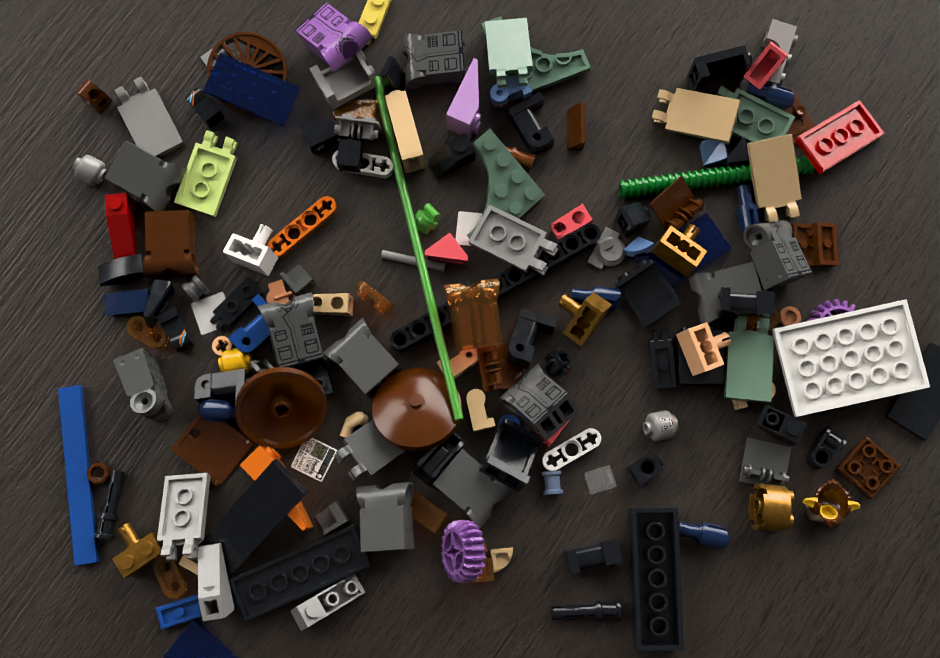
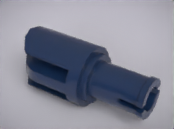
[746,82,794,109]
[736,185,761,233]
[571,286,621,310]
[198,399,237,423]
[679,521,729,548]

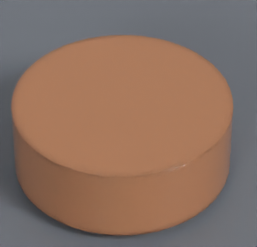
[777,306,801,327]

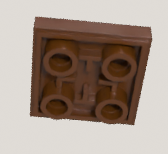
[835,435,901,499]

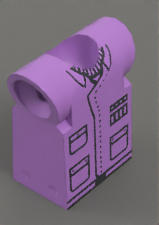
[295,2,372,74]

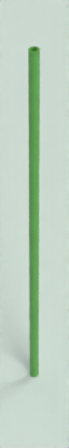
[374,76,464,421]

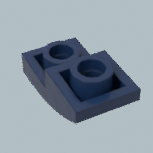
[104,290,150,316]

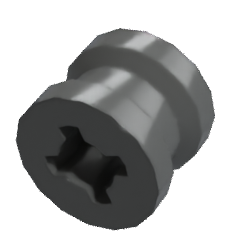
[182,275,209,302]

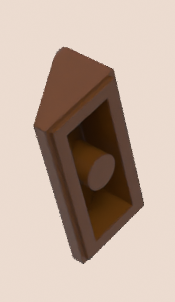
[567,102,585,150]

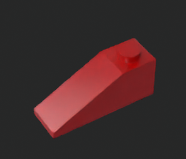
[105,193,137,259]

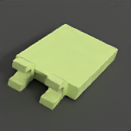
[174,130,238,217]

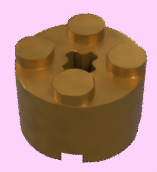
[748,484,794,532]

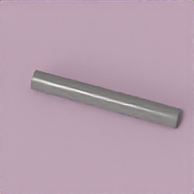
[381,250,446,271]

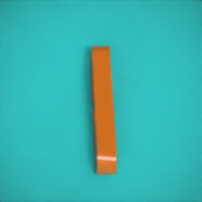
[267,196,338,258]

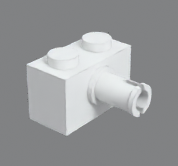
[223,224,279,276]

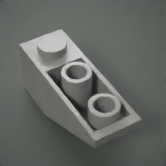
[198,543,235,621]
[290,574,366,631]

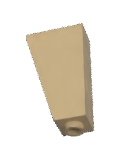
[385,90,426,173]

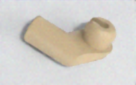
[339,412,369,438]

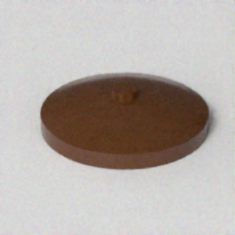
[235,367,327,448]
[372,368,462,451]

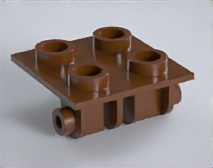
[650,176,704,231]
[476,344,523,392]

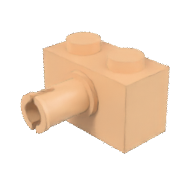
[676,322,731,376]

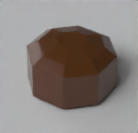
[87,462,111,484]

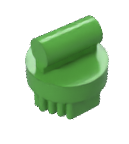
[415,203,441,235]

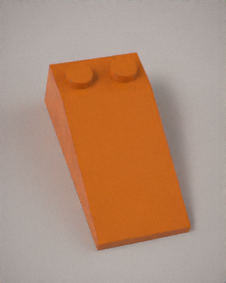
[240,446,313,531]

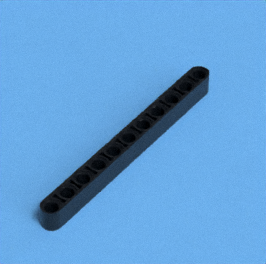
[390,223,601,352]

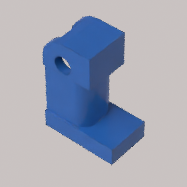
[228,294,269,352]

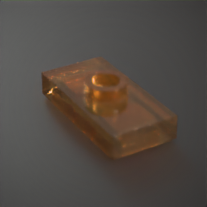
[332,99,378,121]
[411,490,449,534]

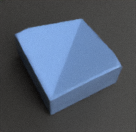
[700,140,727,166]

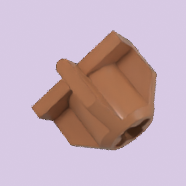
[266,280,295,304]

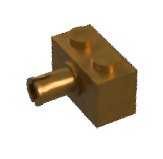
[651,224,707,277]
[557,292,612,346]
[112,522,163,578]

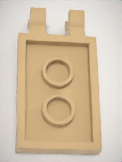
[652,88,741,144]
[747,134,802,222]

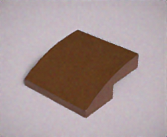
[790,222,839,267]

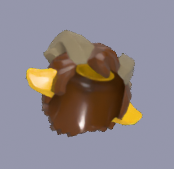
[802,479,860,528]

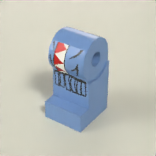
[490,75,532,108]

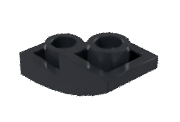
[98,254,143,286]

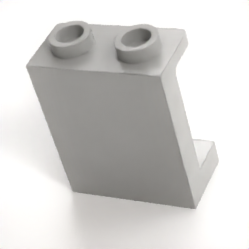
[309,50,377,110]

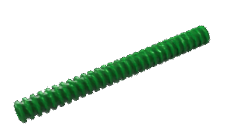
[619,156,814,199]

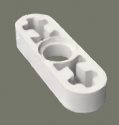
[332,150,394,178]
[542,428,601,471]

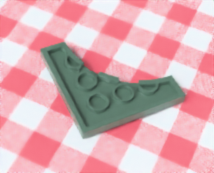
[481,16,591,101]
[467,129,545,251]

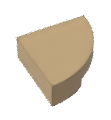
[490,547,513,573]

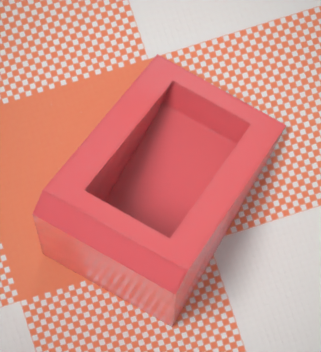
[743,42,788,90]
[424,233,469,266]

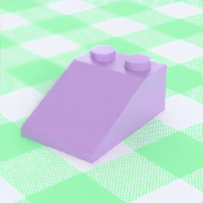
[446,58,481,139]

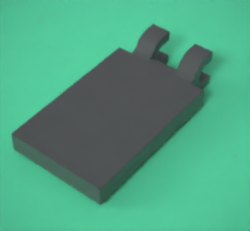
[334,419,407,481]

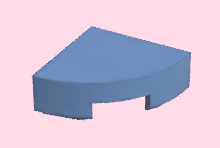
[624,236,655,257]

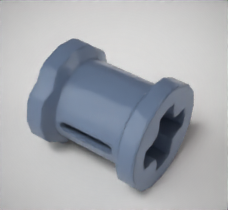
[542,471,563,495]

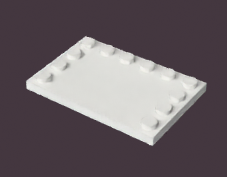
[772,299,930,417]

